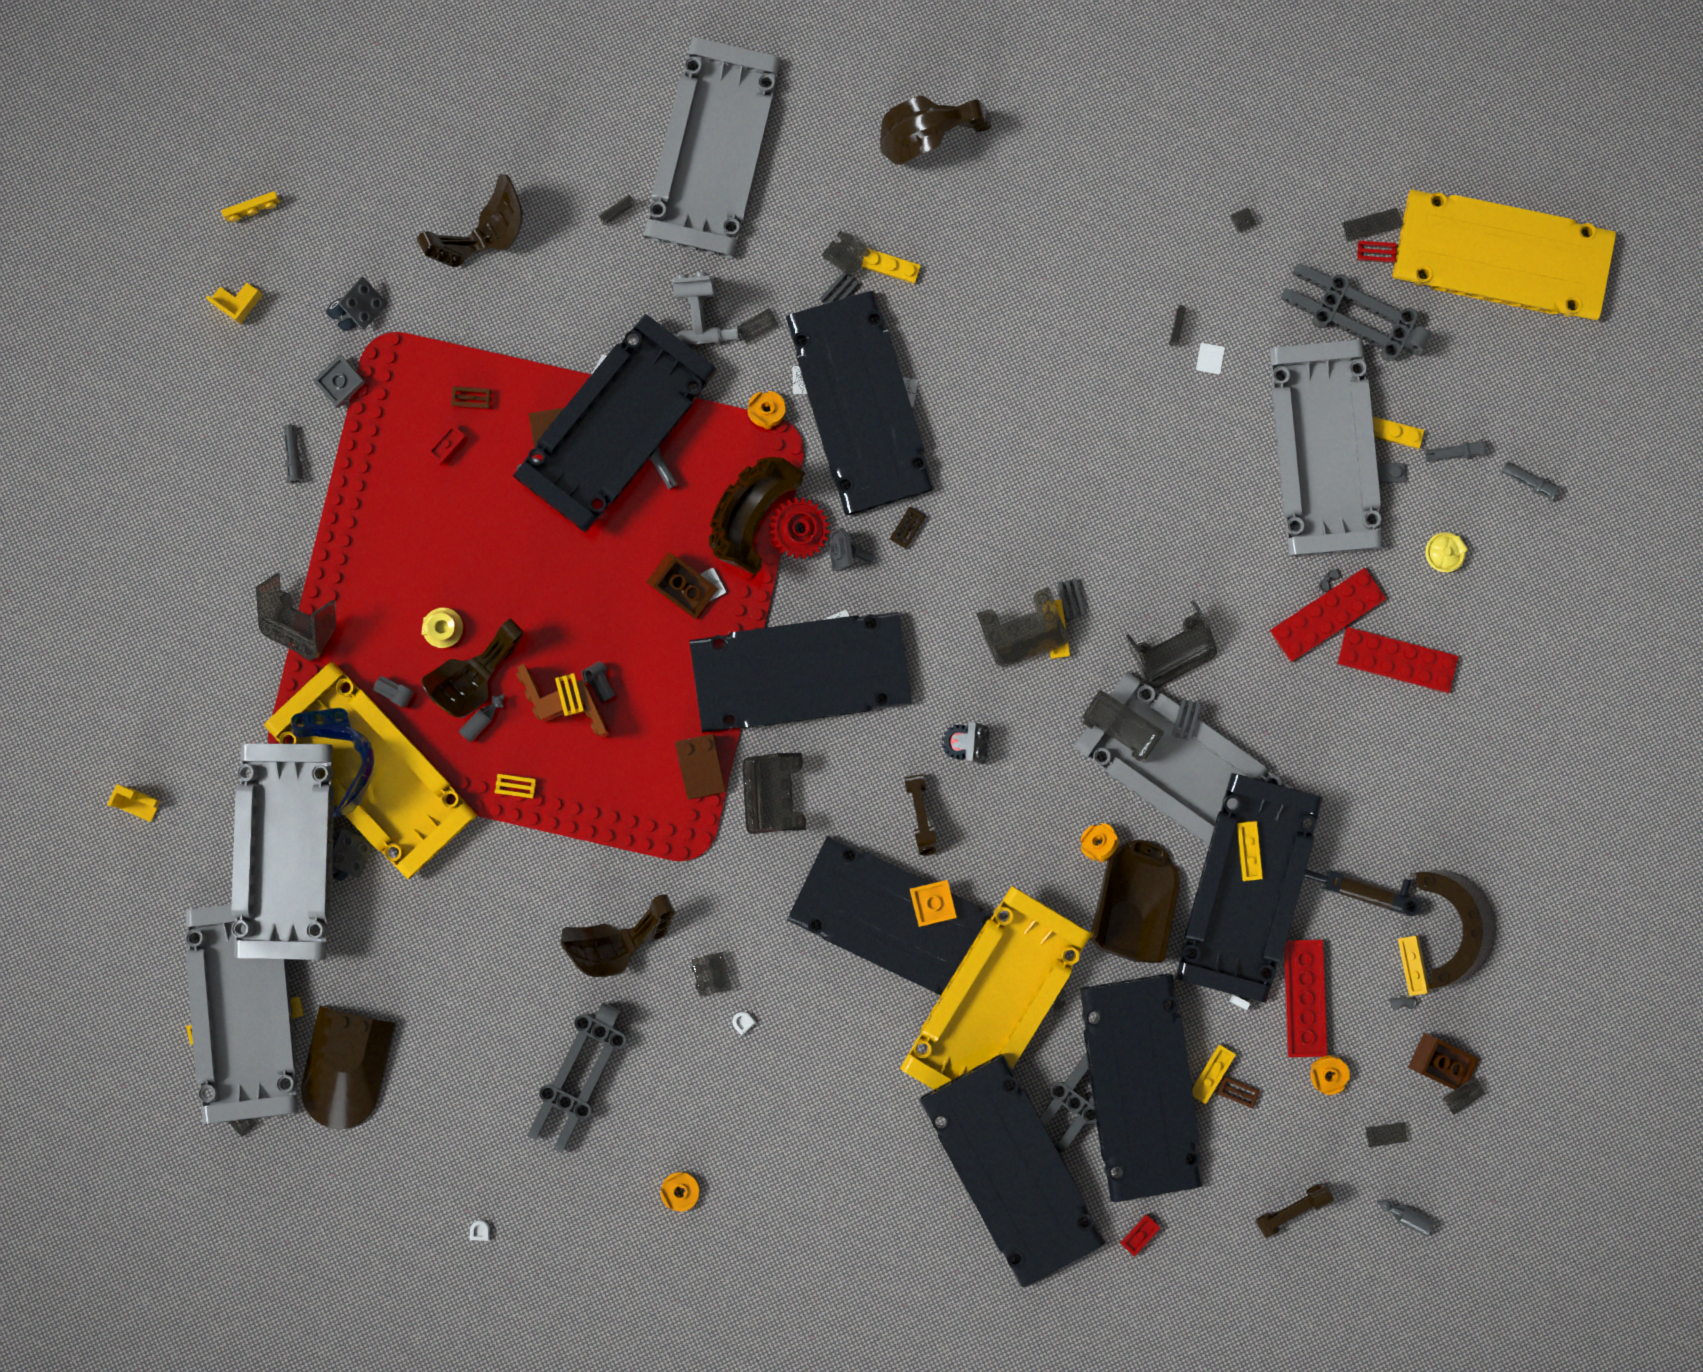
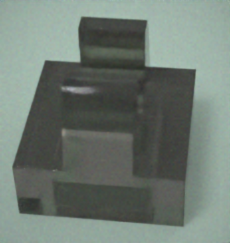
[1231,207,1256,234]

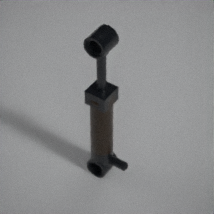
[1304,869,1421,916]

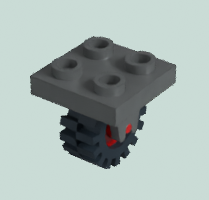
[941,722,989,764]

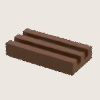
[451,386,491,409]
[1216,1076,1260,1109]

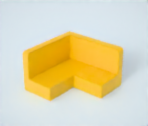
[206,282,263,325]
[107,784,161,822]

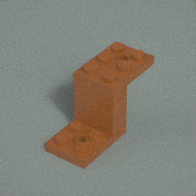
[516,664,610,738]

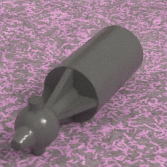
[458,694,505,743]
[1377,1200,1434,1236]

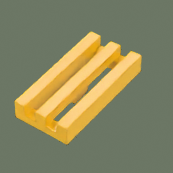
[555,673,584,716]
[495,774,536,799]

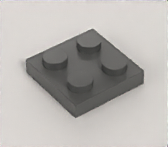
[313,355,366,408]

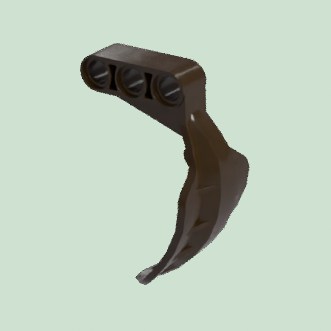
[880,96,992,165]
[417,174,523,267]
[421,618,525,718]
[561,894,675,977]

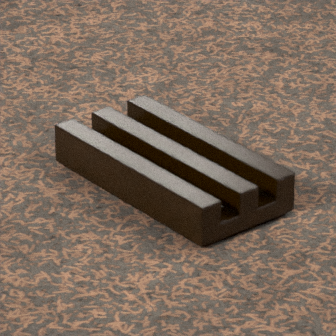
[889,507,926,550]

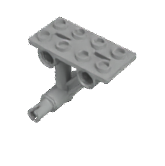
[672,272,738,345]

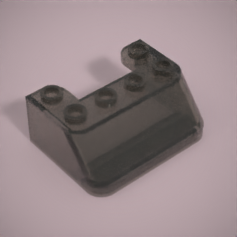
[976,587,1068,668]
[742,753,806,834]

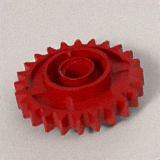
[769,498,830,559]

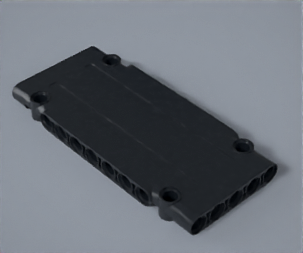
[786,291,935,516]
[513,314,718,533]
[689,612,912,733]
[1175,773,1323,1003]
[787,835,1002,996]
[1080,973,1203,1202]
[919,1054,1106,1288]

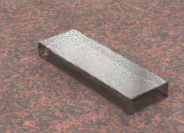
[1342,208,1403,242]

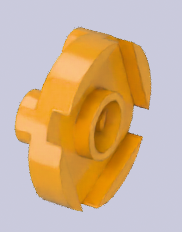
[748,391,786,429]
[1080,823,1120,862]
[1310,1055,1350,1095]
[660,1172,700,1212]

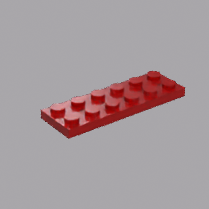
[1269,567,1386,662]
[1337,627,1458,694]
[1283,940,1327,1058]

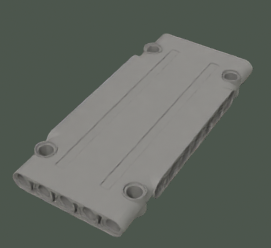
[643,38,781,258]
[1269,340,1383,557]
[1073,671,1293,846]
[231,744,334,960]
[185,904,298,1124]

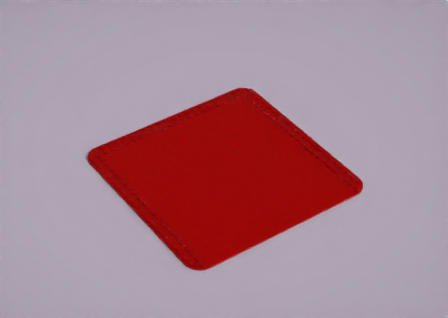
[268,332,804,861]

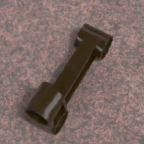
[904,774,936,856]
[1255,1183,1335,1238]

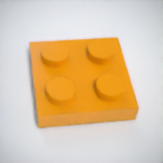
[910,880,957,927]

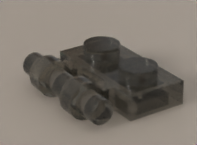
[821,231,870,278]
[691,952,731,997]

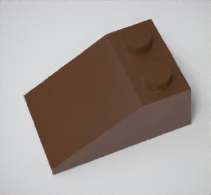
[646,552,718,619]
[675,734,726,800]
[1408,1033,1480,1094]

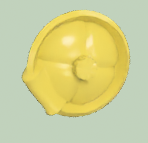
[1426,532,1468,572]
[421,608,463,648]

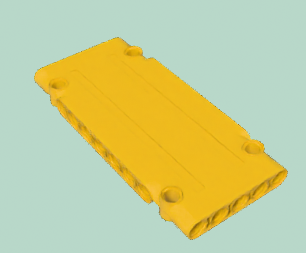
[1392,189,1616,321]
[264,661,477,880]
[900,885,1091,1090]

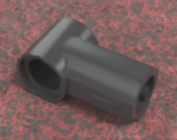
[582,662,615,703]
[373,676,414,709]

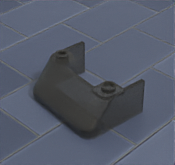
[256,573,336,660]
[1126,600,1217,688]
[1080,690,1164,763]

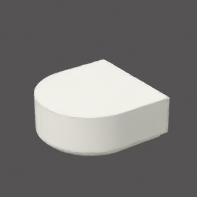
[1229,995,1250,1010]
[733,1012,756,1036]
[470,1220,490,1241]

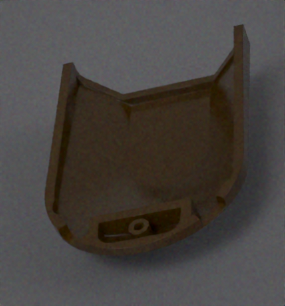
[1089,840,1180,963]
[301,1006,396,1129]

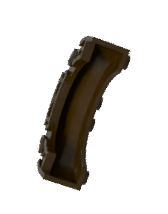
[708,457,805,575]
[1410,870,1496,989]

